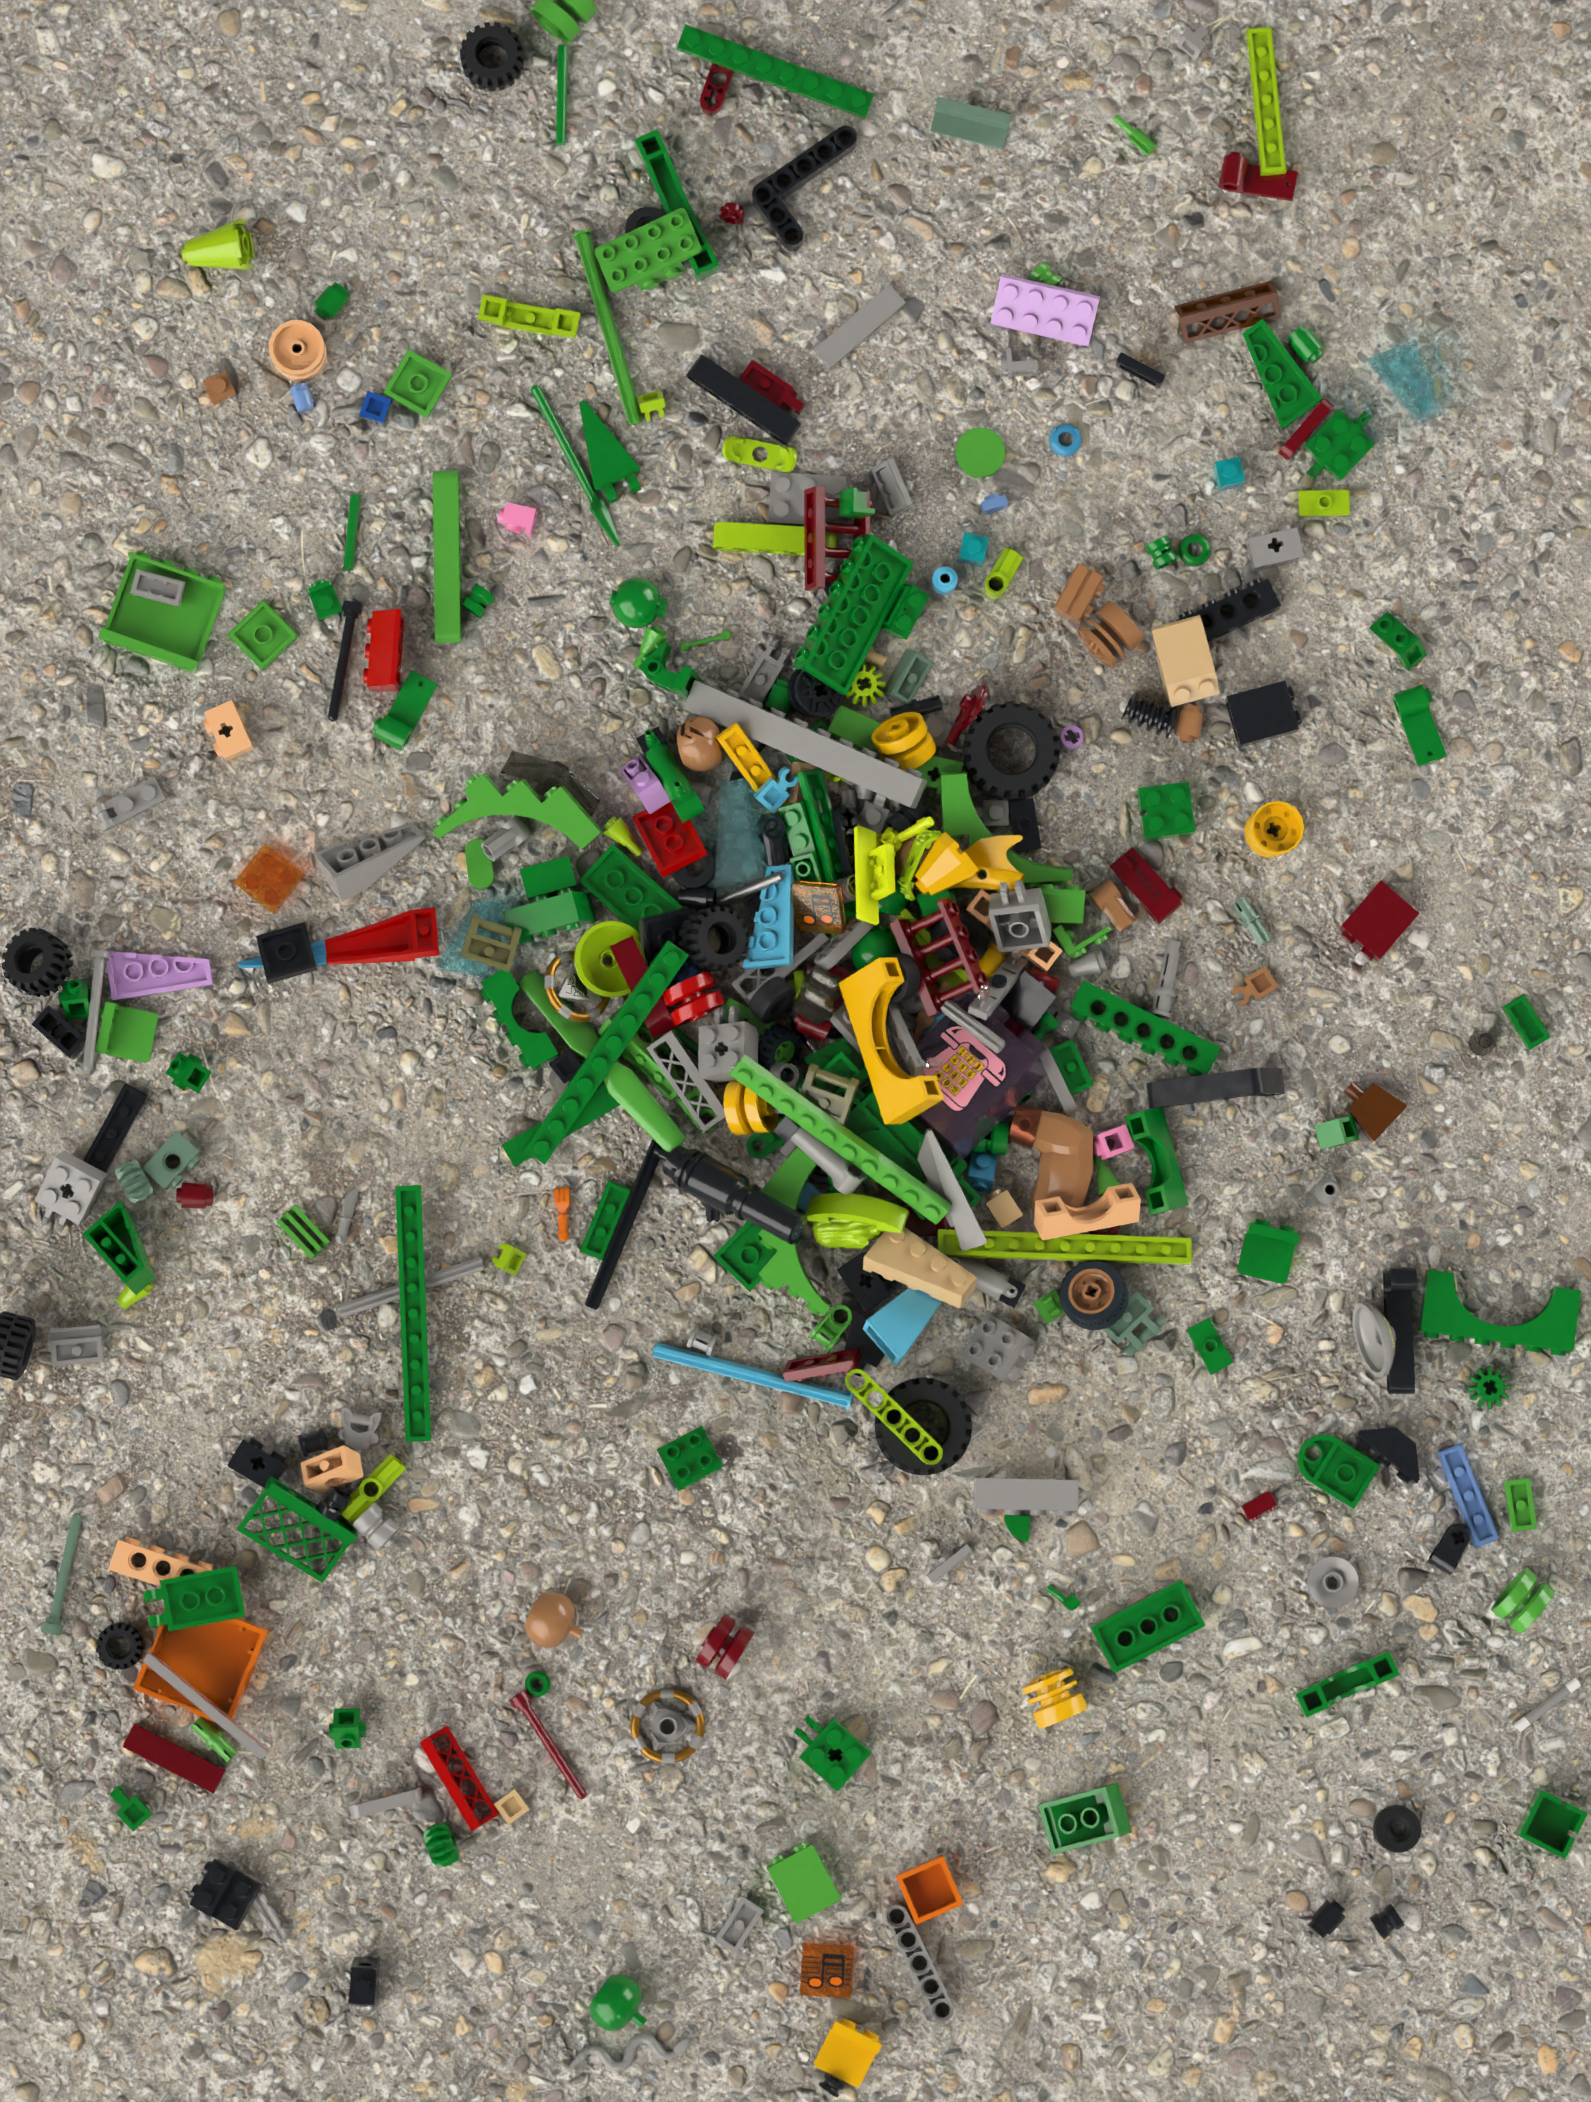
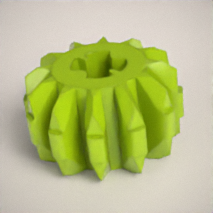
[845,664,886,707]

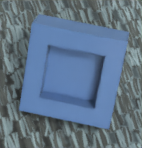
[980,493,1008,516]

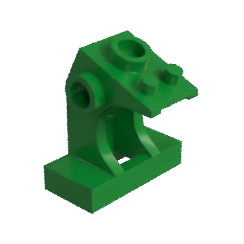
[638,641,703,700]

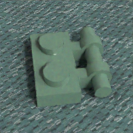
[1103,1291,1166,1357]

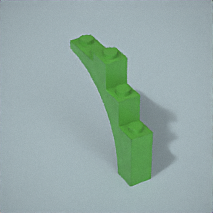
[940,771,1073,893]
[432,773,603,849]
[758,1147,832,1316]

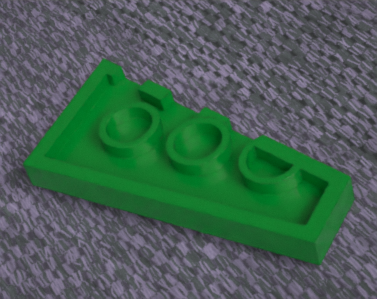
[1242,319,1323,431]

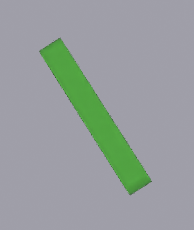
[433,470,462,643]

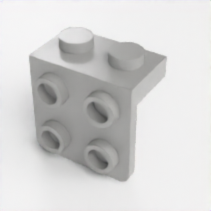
[962,1314,1037,1387]

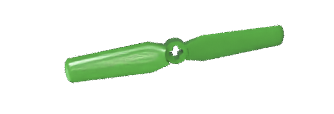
[519,970,686,1153]

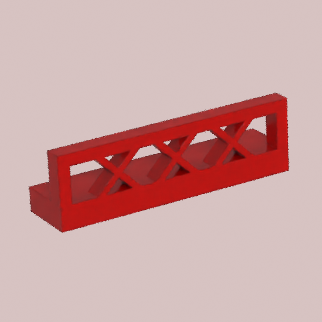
[419,1725,500,1832]

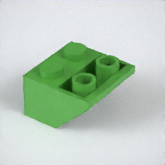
[1039,885,1085,926]

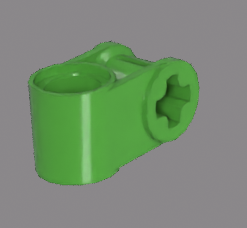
[676,1086,719,1134]
[808,1305,853,1353]

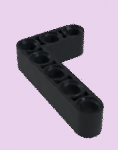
[752,126,857,251]
[1146,1067,1285,1109]
[1383,1267,1417,1394]

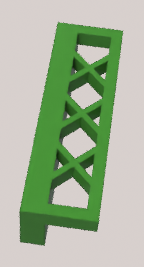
[598,1007,692,1102]

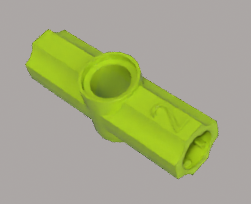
[341,1453,407,1524]

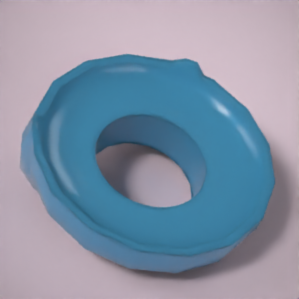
[1049,424,1082,457]

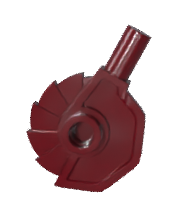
[945,684,988,746]

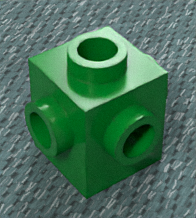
[58,979,91,1020]
[165,1052,212,1094]
[329,1708,366,1749]

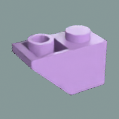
[619,755,670,814]

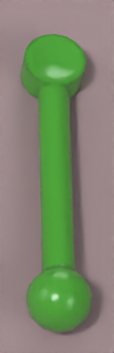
[680,630,731,651]

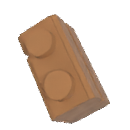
[1053,563,1106,625]

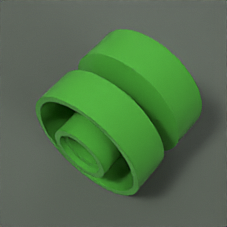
[530,0,597,44]

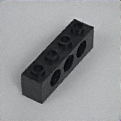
[1177,578,1281,642]

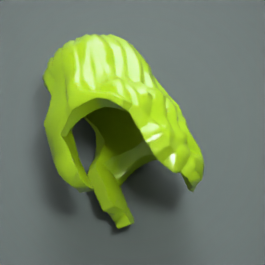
[812,1218,885,1249]

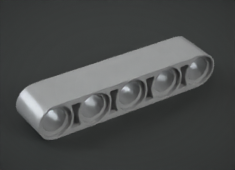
[885,1902,954,2022]

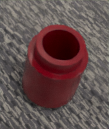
[176,1183,214,1209]

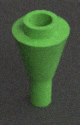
[633,624,668,670]
[1093,1154,1120,1197]

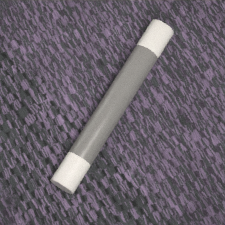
[1514,1678,1581,1732]

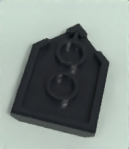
[639,907,713,967]

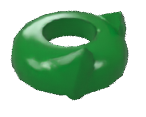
[1178,533,1211,567]

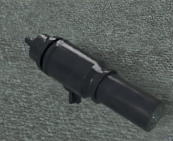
[654,1145,807,1245]

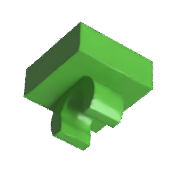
[1033,1289,1065,1324]

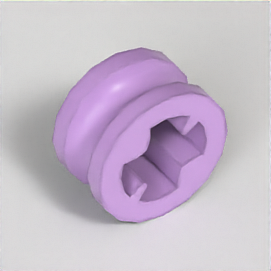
[1060,725,1083,750]

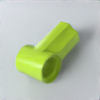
[984,548,1024,600]

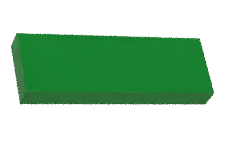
[580,1180,631,1260]

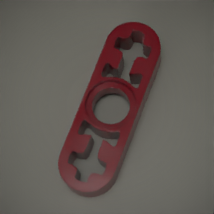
[700,63,734,115]
[1278,398,1334,461]

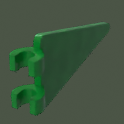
[579,401,641,504]

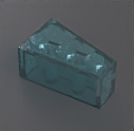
[1366,341,1441,424]
[436,898,504,980]

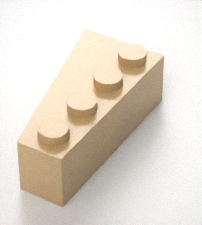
[863,1227,977,1308]

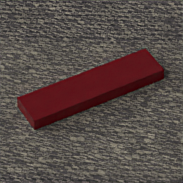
[122,1723,226,1794]

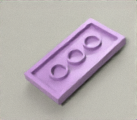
[990,274,1100,346]

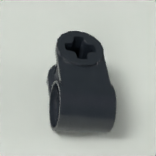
[1428,1524,1470,1575]

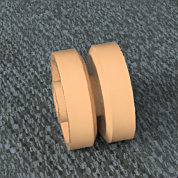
[269,320,327,381]

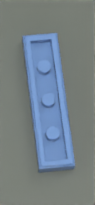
[1437,1443,1499,1548]

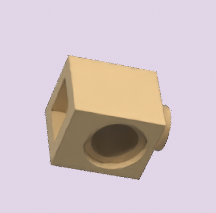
[985,1189,1023,1230]

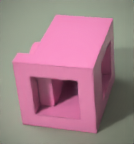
[497,502,537,537]
[1093,1124,1135,1161]

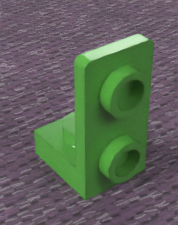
[1051,925,1112,959]

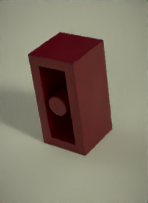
[1240,1491,1277,1521]

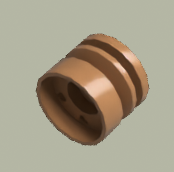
[1077,601,1144,669]

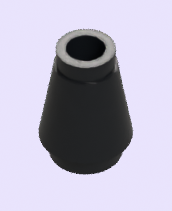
[678,885,717,909]

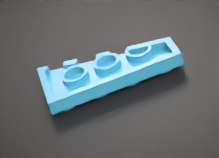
[742,865,795,970]

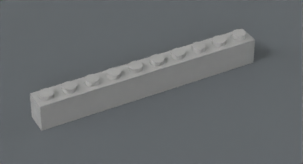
[683,678,928,809]

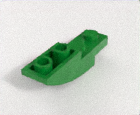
[778,800,829,906]

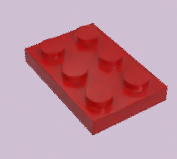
[632,801,708,878]

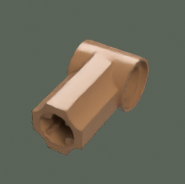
[1089,879,1137,933]

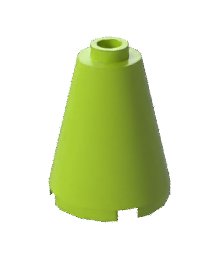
[181,219,254,270]

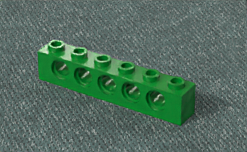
[1069,980,1221,1076]

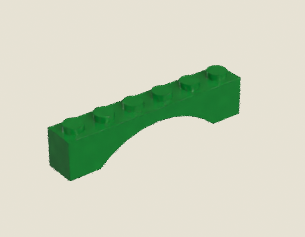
[634,129,720,282]

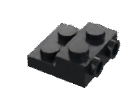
[189,1859,263,1930]

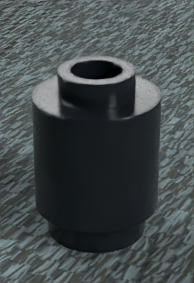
[1308,1899,1346,1938]

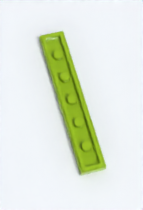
[1246,27,1286,176]

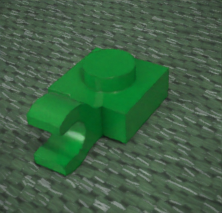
[110,1786,153,1831]

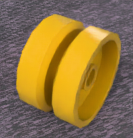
[871,712,936,771]
[723,1080,779,1136]

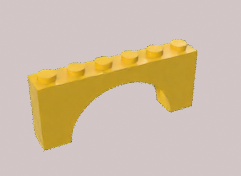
[839,958,944,1124]

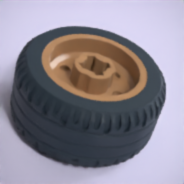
[1059,1260,1129,1330]

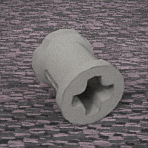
[686,1325,719,1356]

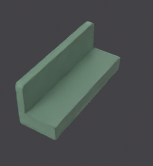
[931,97,1011,149]

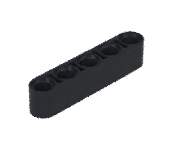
[686,355,801,445]

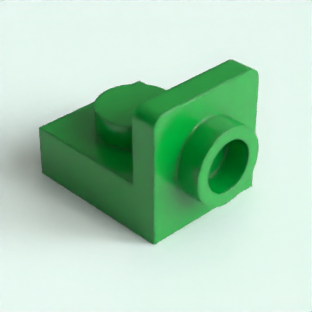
[307,579,343,621]

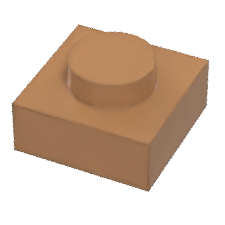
[203,370,237,405]

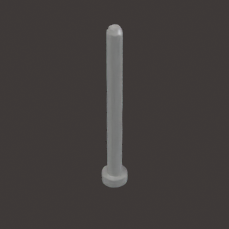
[83,950,110,1072]

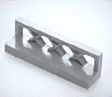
[731,923,829,1006]
[646,1031,726,1132]

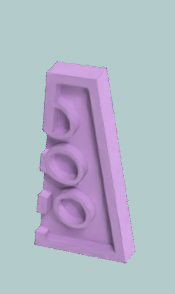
[106,951,213,1001]

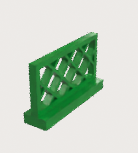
[237,1476,357,1583]

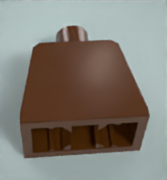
[1343,1081,1407,1143]

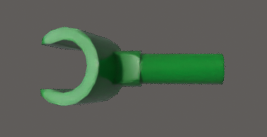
[1046,1585,1081,1611]

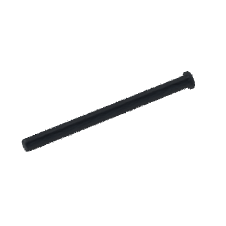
[585,1123,677,1310]

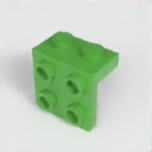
[95,1002,159,1063]

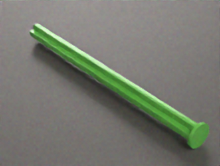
[572,229,643,425]

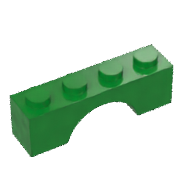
[480,970,559,1071]
[1125,1107,1189,1215]
[1293,1650,1400,1718]

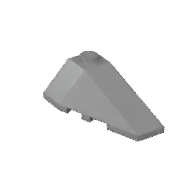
[314,823,425,901]

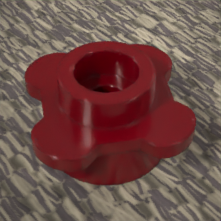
[719,202,745,225]

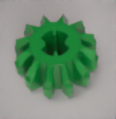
[1467,1366,1511,1410]
[423,1822,459,1868]

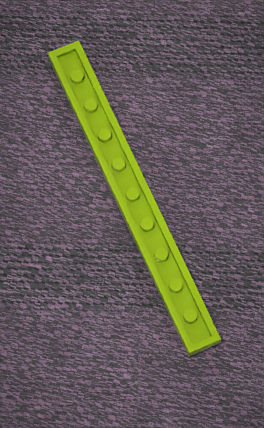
[937,1229,1192,1265]

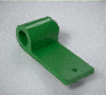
[372,670,438,751]
[1392,684,1447,767]

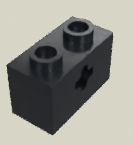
[31,1005,86,1060]
[837,1252,892,1312]
[227,1438,289,1488]

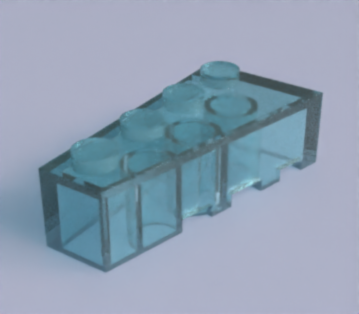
[714,778,764,890]

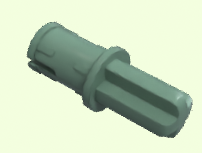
[1232,897,1271,946]

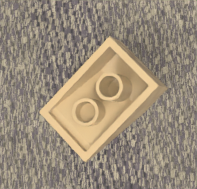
[1151,615,1220,707]

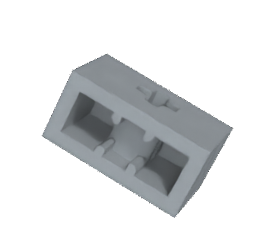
[1246,525,1304,572]

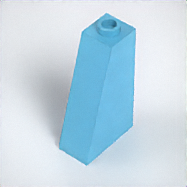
[863,1288,943,1367]

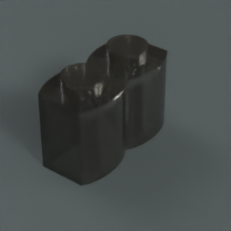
[793,965,842,1026]

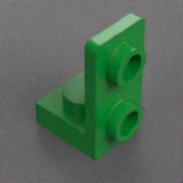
[1370,612,1427,671]

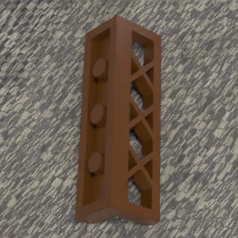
[1174,281,1281,344]

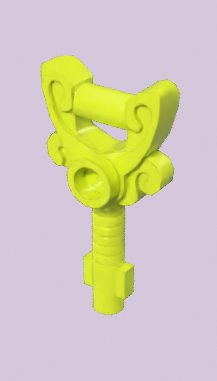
[876,816,934,858]

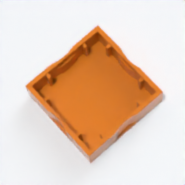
[133,1610,270,1723]

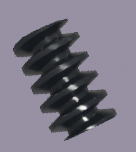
[1121,692,1177,739]

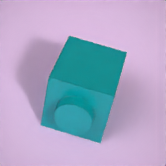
[1213,457,1245,492]
[958,532,989,567]

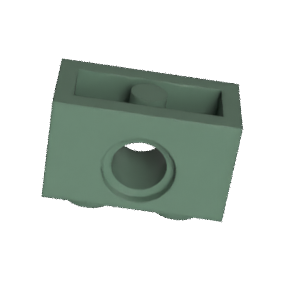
[142,1131,202,1190]

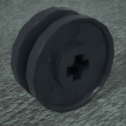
[787,669,844,717]

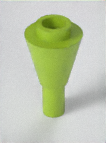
[603,815,644,858]

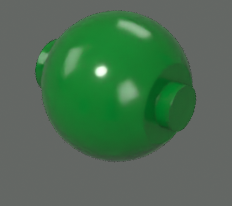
[609,577,667,628]
[851,926,902,970]

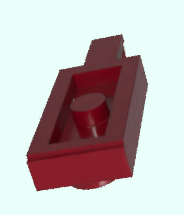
[739,360,805,415]

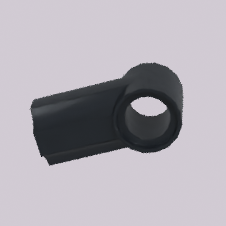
[758,813,790,866]

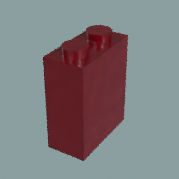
[1339,880,1419,961]

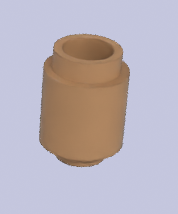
[1175,705,1203,743]

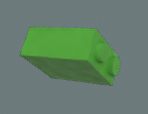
[767,1841,842,1924]

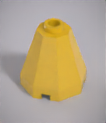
[914,832,979,896]

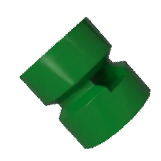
[970,1119,1009,1155]

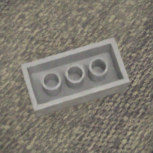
[973,1477,1079,1516]

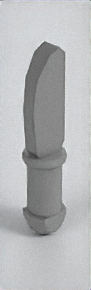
[335,1188,358,1245]

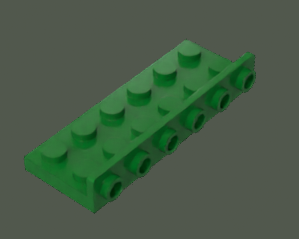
[793,534,914,695]

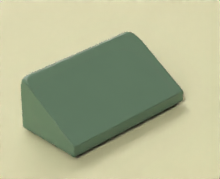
[883,648,933,704]

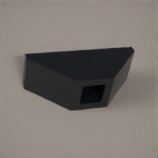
[1354,1427,1420,1484]

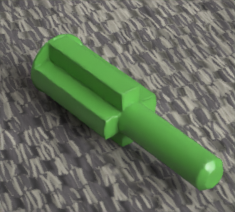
[1113,115,1157,156]

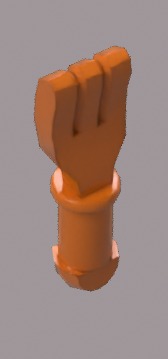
[554,1187,570,1241]

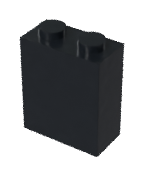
[1225,681,1302,748]

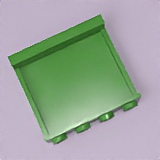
[98,551,227,674]

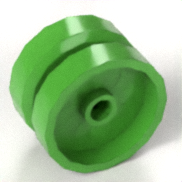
[1491,1568,1555,1634]

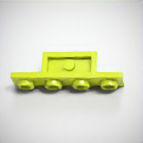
[854,825,895,925]

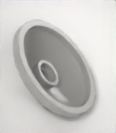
[1353,1302,1396,1378]

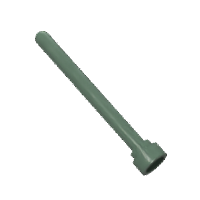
[41,1513,82,1636]

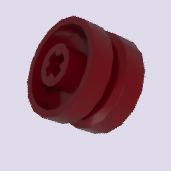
[695,1613,755,1680]

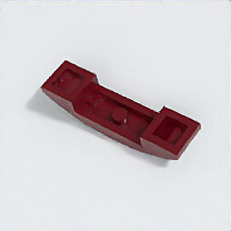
[610,936,676,1038]

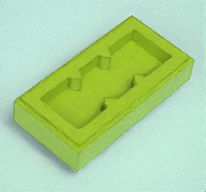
[1298,490,1350,517]

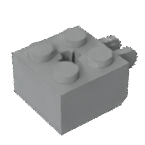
[989,880,1052,952]
[698,1006,758,1083]
[34,1151,109,1233]

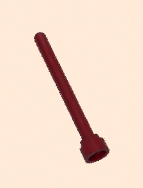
[509,1689,586,1799]

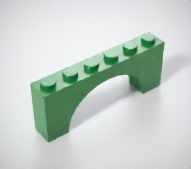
[1418,1270,1581,1356]

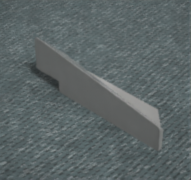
[917,1127,988,1251]

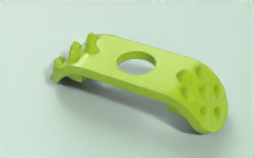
[722,436,797,473]
[897,830,942,902]

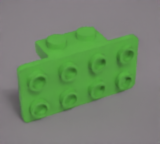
[595,208,702,293]

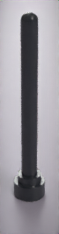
[328,601,363,722]

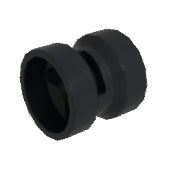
[316,1486,351,1521]
[1369,1904,1405,1940]

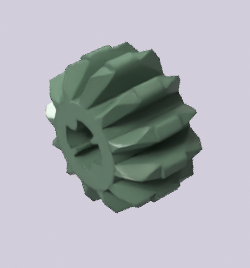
[115,1159,153,1204]

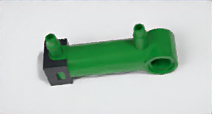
[636,726,705,823]

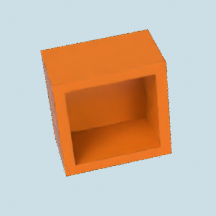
[895,1854,963,1925]

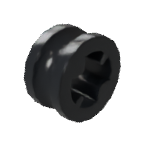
[819,2074,845,2098]

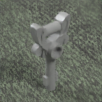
[338,1406,383,1489]

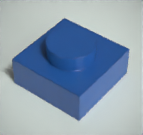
[359,391,392,424]

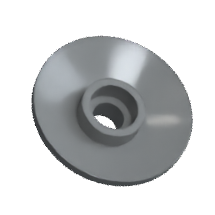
[1307,1556,1359,1608]

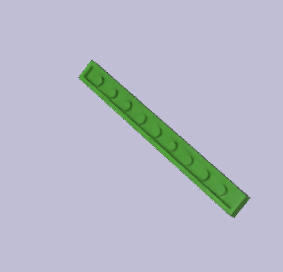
[729,1054,952,1225]

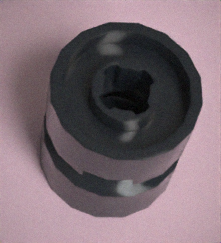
[885,802,932,841]

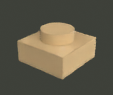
[494,1789,530,1825]

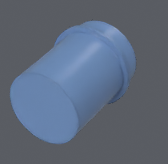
[290,383,314,413]

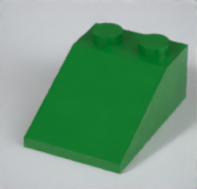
[1038,1782,1132,1855]

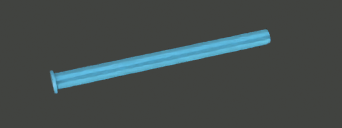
[653,1343,853,1411]

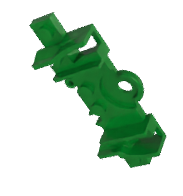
[822,1051,982,1220]

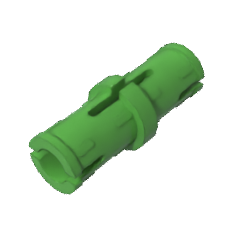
[191,1716,238,1763]

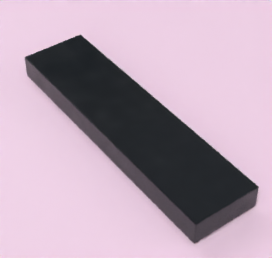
[83,1083,149,1173]

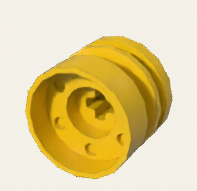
[1244,801,1304,858]
[1022,1668,1088,1729]

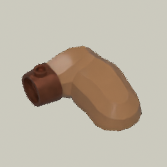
[1008,1104,1094,1213]

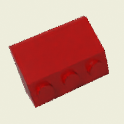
[363,609,405,692]

